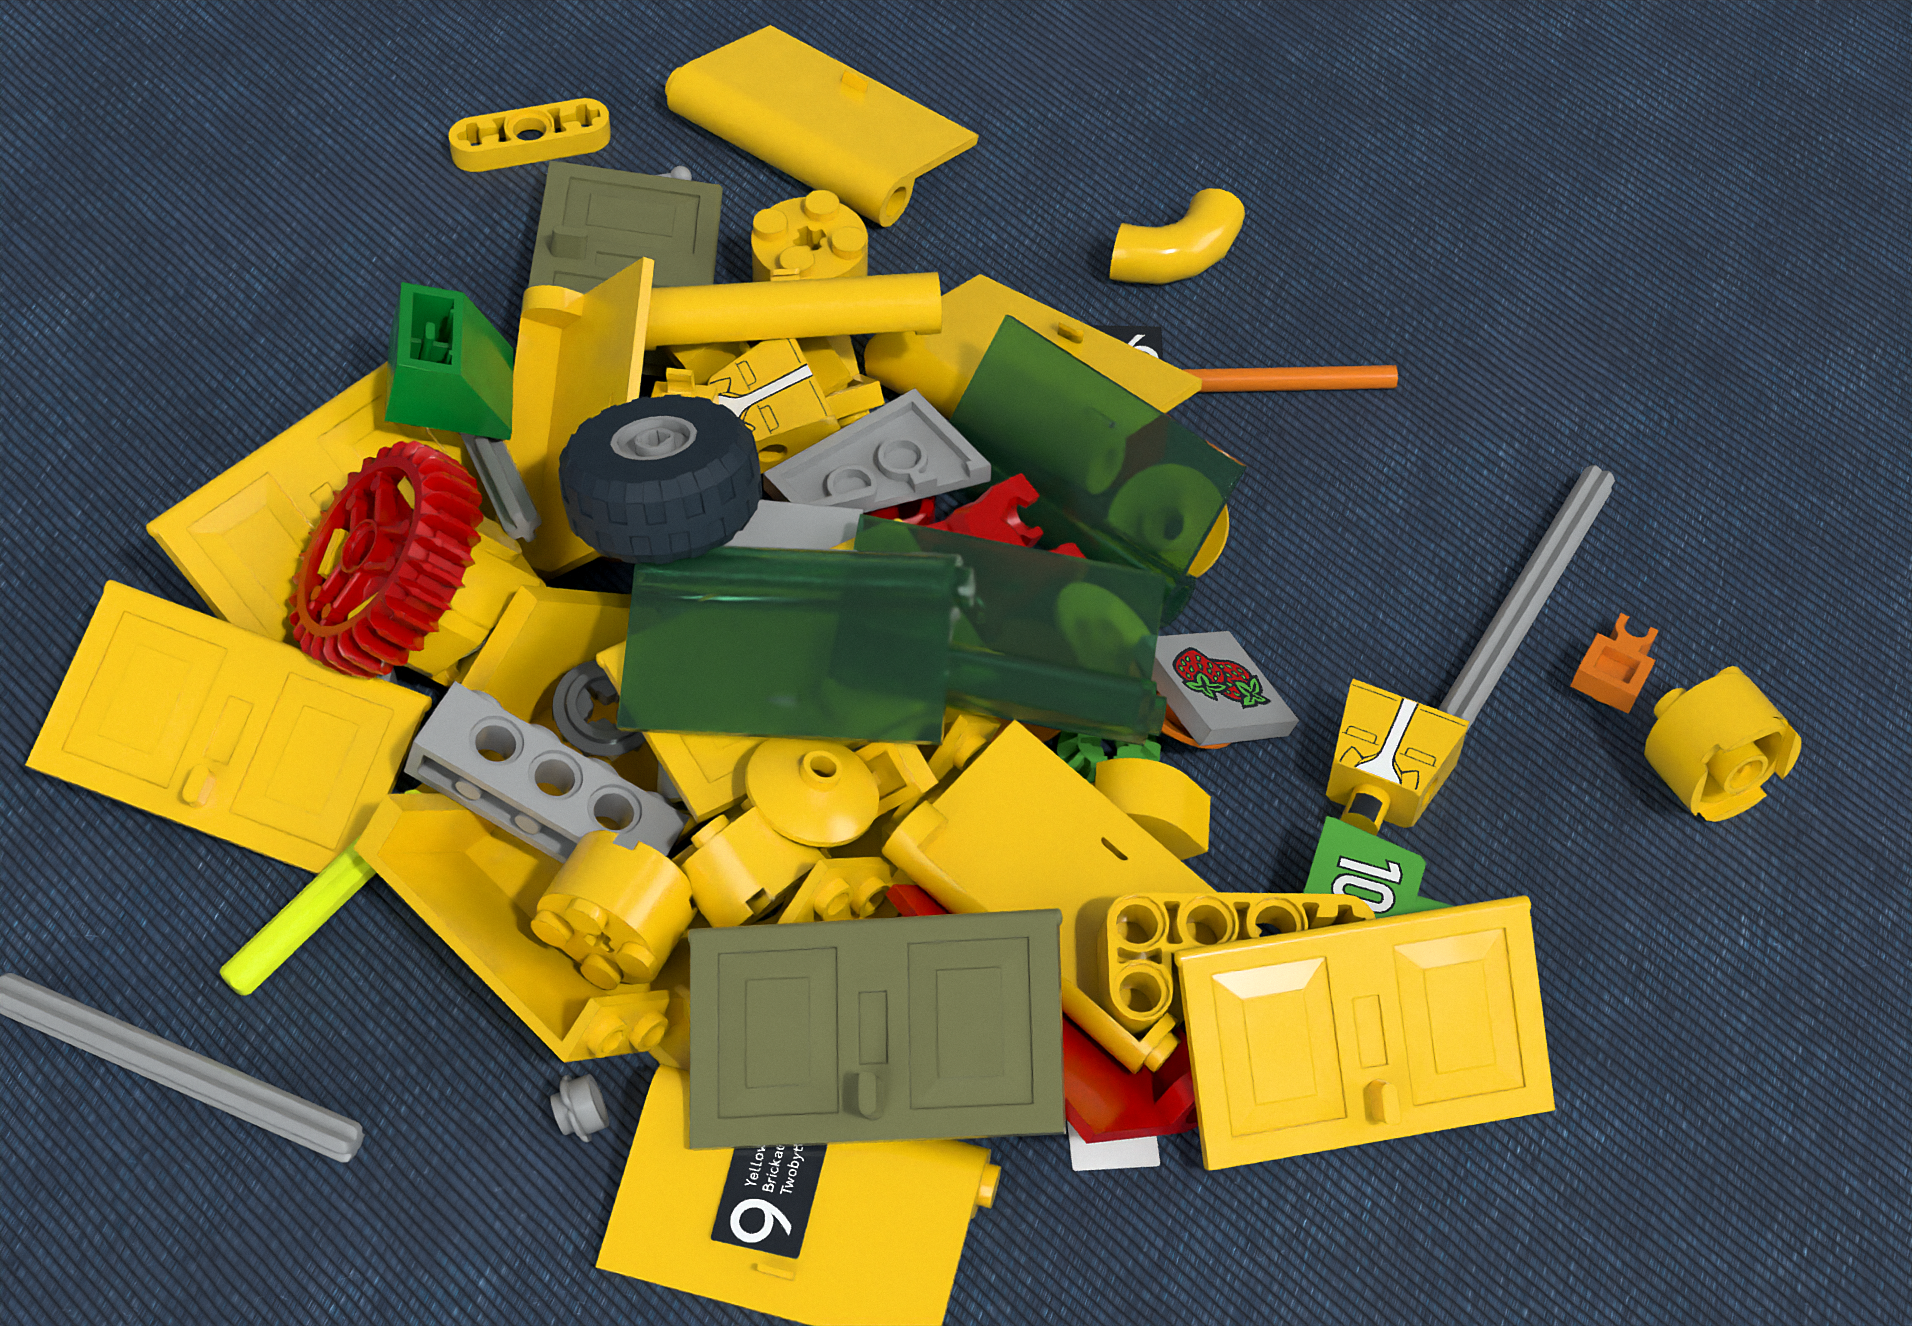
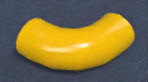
[1110,188,1245,285]

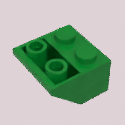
[384,282,514,440]

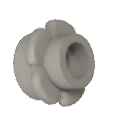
[550,1074,609,1142]

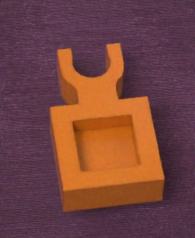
[1570,613,1659,714]

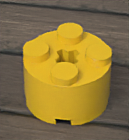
[751,190,868,282]
[1644,666,1801,822]
[671,798,832,927]
[531,830,698,990]

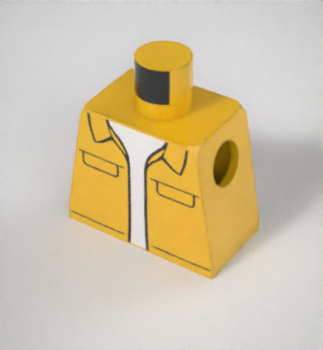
[707,338,841,474]
[1326,679,1470,836]

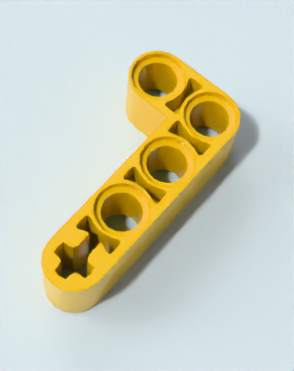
[1097,891,1376,1039]

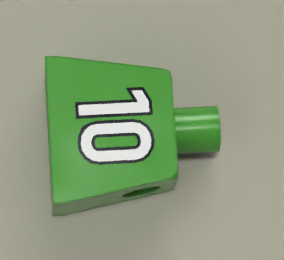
[1303,816,1453,919]

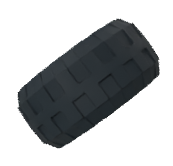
[558,394,762,564]

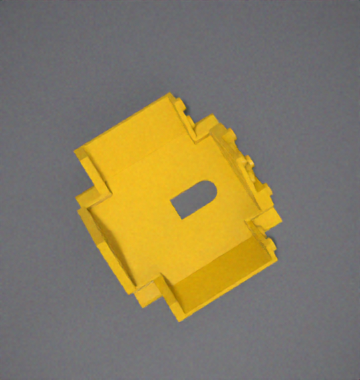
[353,585,1001,1071]

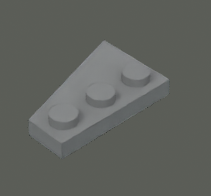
[763,388,991,513]

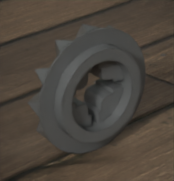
[552,660,646,762]

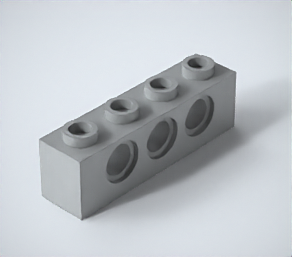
[404,681,690,864]

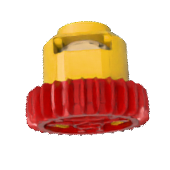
[289,441,546,687]

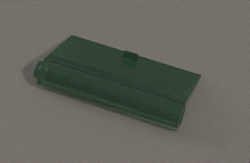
[949,315,1247,628]
[828,514,1167,746]
[617,545,975,745]

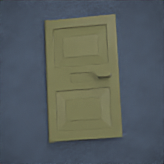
[528,160,723,377]
[688,908,1066,1151]

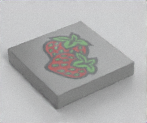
[1130,631,1299,746]

